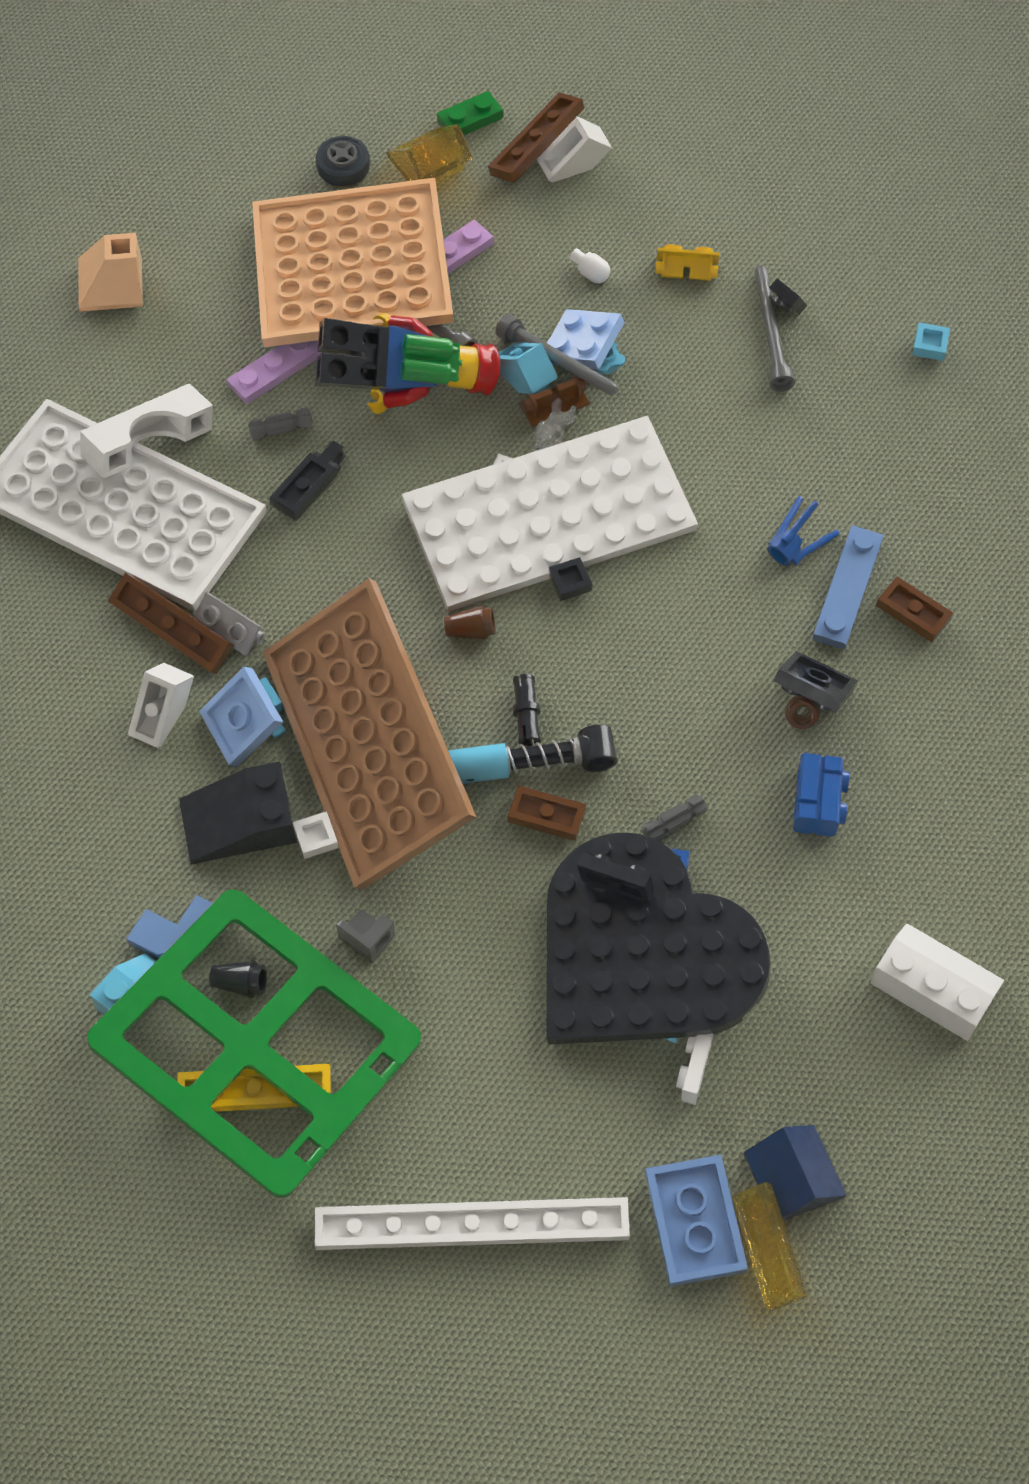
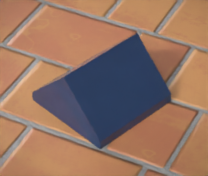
[744,1125,846,1224]

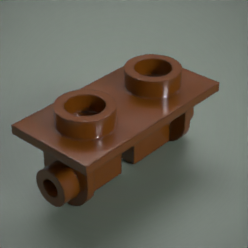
[518,376,590,428]

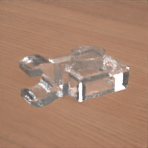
[534,398,576,451]

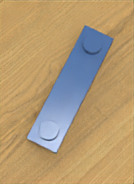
[812,525,884,650]

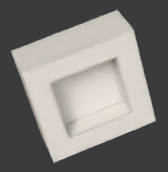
[293,811,339,859]

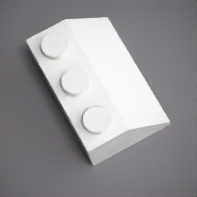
[870,924,1004,1041]

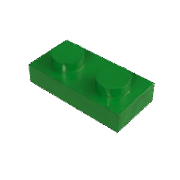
[437,90,504,141]

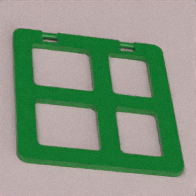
[87,889,421,1198]

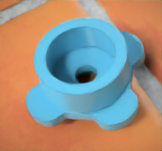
[597,342,625,374]

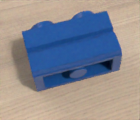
[793,753,850,836]

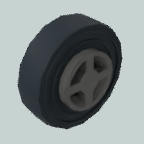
[315,136,370,187]

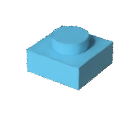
[912,322,950,361]

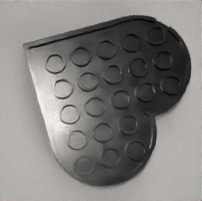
[546,833,771,1045]

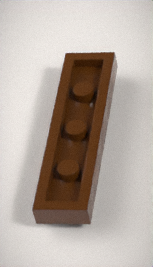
[488,92,585,183]
[108,572,234,674]

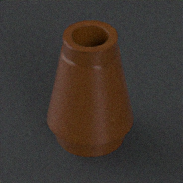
[444,605,496,639]

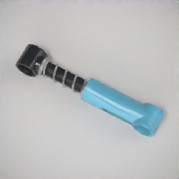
[448,724,618,784]

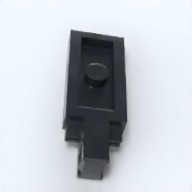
[269,440,345,521]

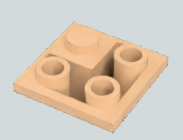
[78,233,143,312]

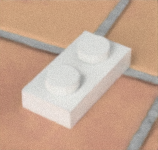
[676,1034,714,1105]

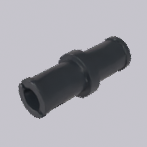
[513,674,541,746]

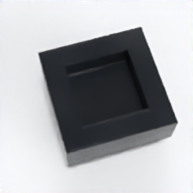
[769,278,807,315]
[549,557,592,601]

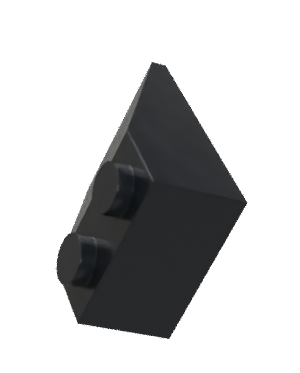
[179,761,297,865]

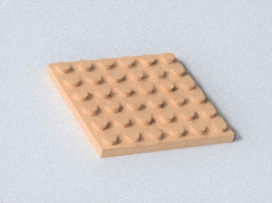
[252,178,454,347]

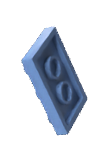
[645,1155,748,1287]

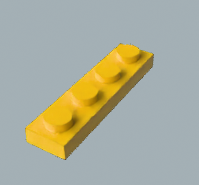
[177,1064,331,1112]

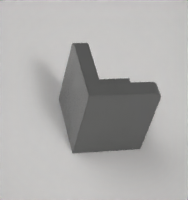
[336,910,395,963]

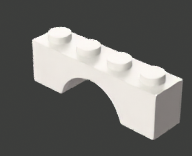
[80,384,213,479]

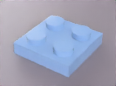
[547,309,624,370]
[199,667,283,767]

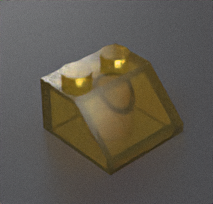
[386,124,473,183]

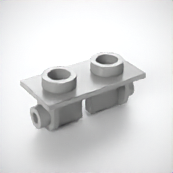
[195,592,265,656]

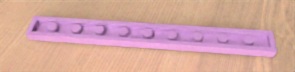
[226,219,494,405]

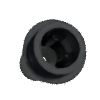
[209,961,267,998]

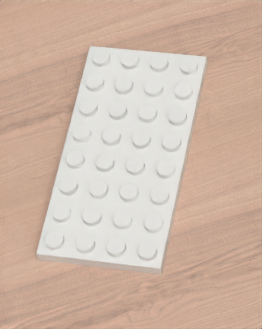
[0,399,267,612]
[402,416,698,612]

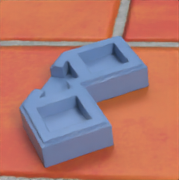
[126,895,213,959]

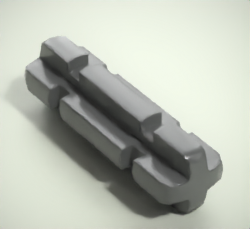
[248,407,312,439]
[641,795,708,840]

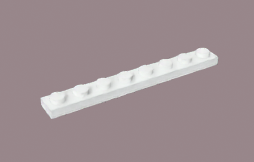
[315,1197,630,1250]

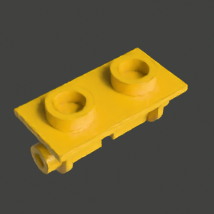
[655,244,720,281]

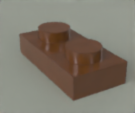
[876,576,953,642]
[507,785,586,841]

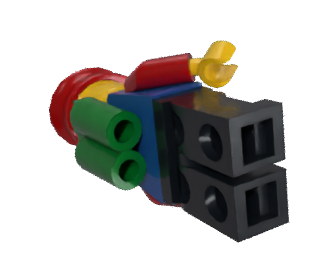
[315,313,500,414]

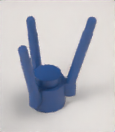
[767,496,839,565]

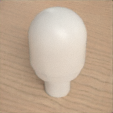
[570,248,610,284]

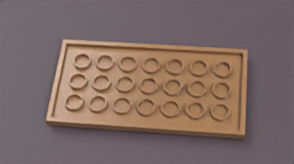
[262,578,476,890]

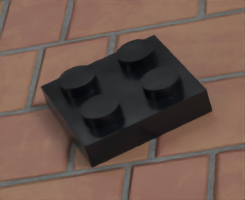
[774,651,858,712]

